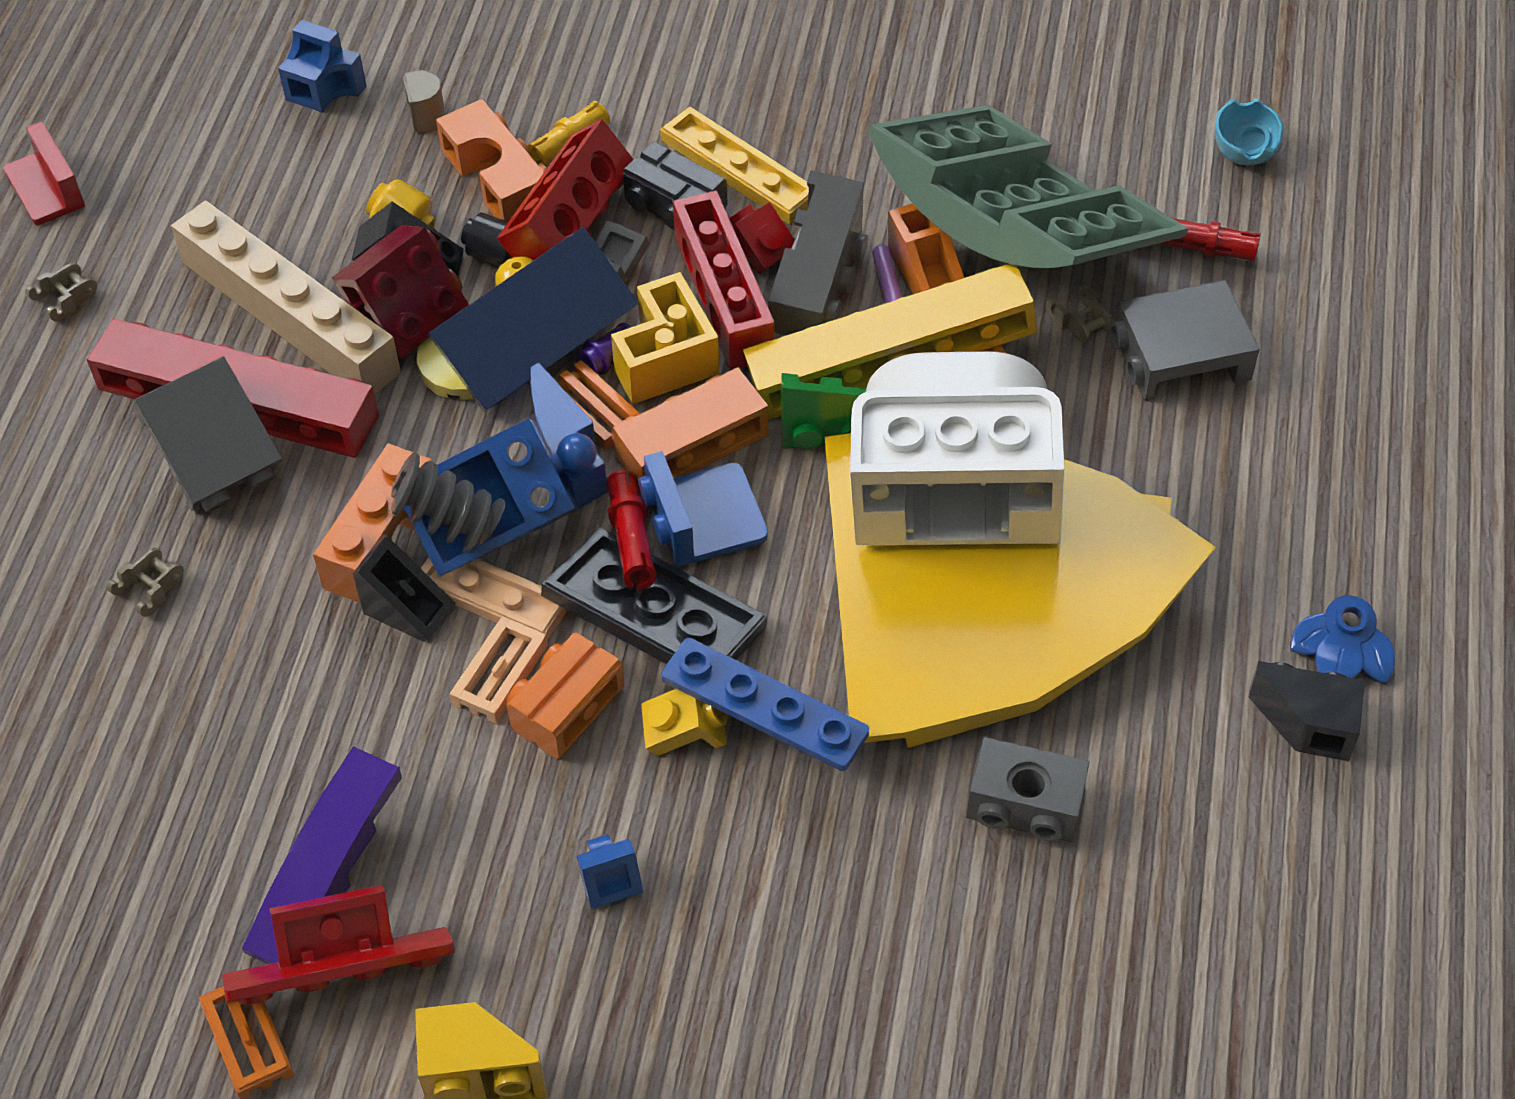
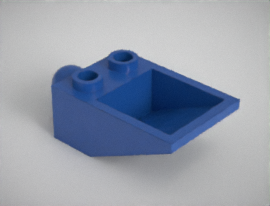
[405,418,596,577]

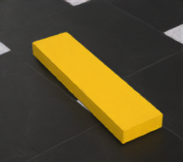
[660,107,808,225]

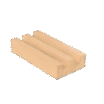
[450,616,548,724]

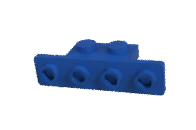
[661,638,869,771]

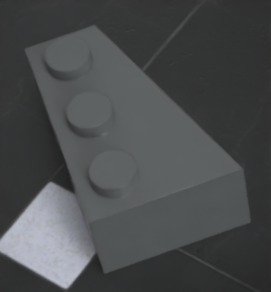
[768,170,868,336]

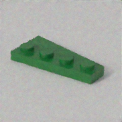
[781,373,866,449]

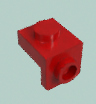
[729,202,795,274]

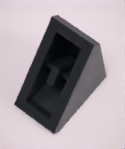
[352,535,456,642]

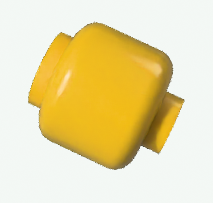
[365,179,436,228]

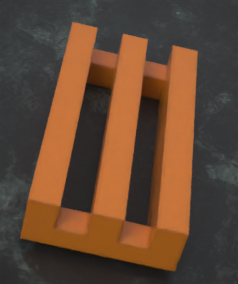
[557,360,640,450]
[198,986,295,1099]

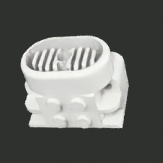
[850,352,1064,545]

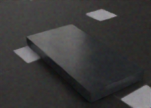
[541,527,768,664]

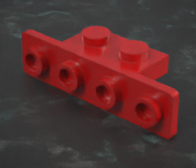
[222,885,455,1005]

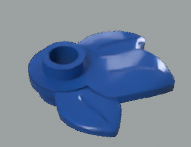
[1290,595,1395,684]

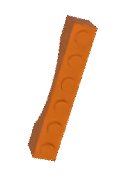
[888,204,1008,354]

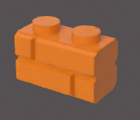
[507,632,625,759]

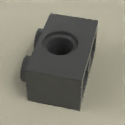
[966,737,1090,842]

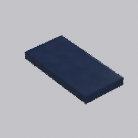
[428,226,639,413]

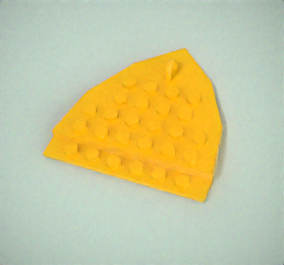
[825,433,1216,748]

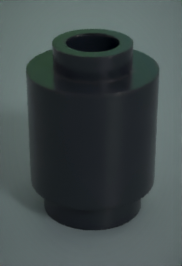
[461,212,512,266]

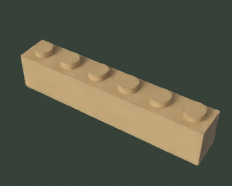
[171,200,401,395]

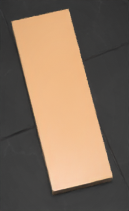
[421,557,568,641]

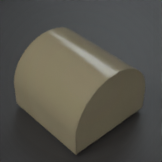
[403,70,446,134]

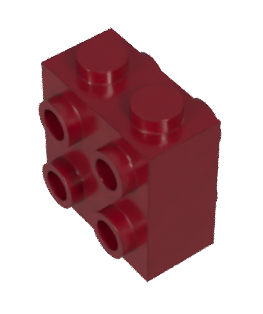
[332,225,469,359]

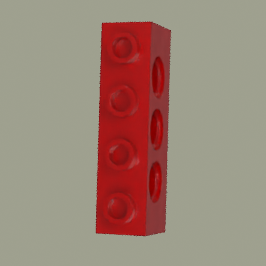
[496,119,634,260]
[673,190,774,370]

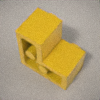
[611,272,720,405]

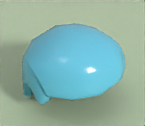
[1214,99,1284,165]

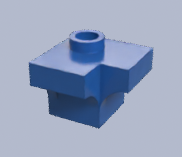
[278,20,367,112]

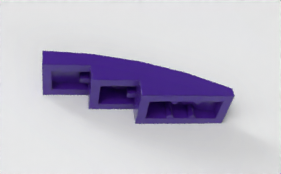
[242,746,402,964]

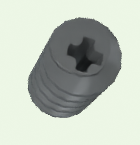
[391,452,505,553]

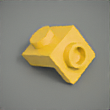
[641,689,728,756]

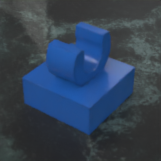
[576,834,644,910]

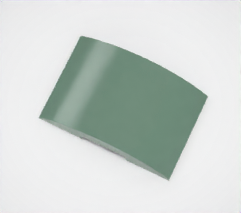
[868,105,1189,268]

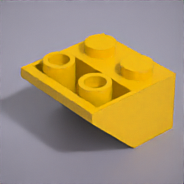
[415,1002,549,1099]

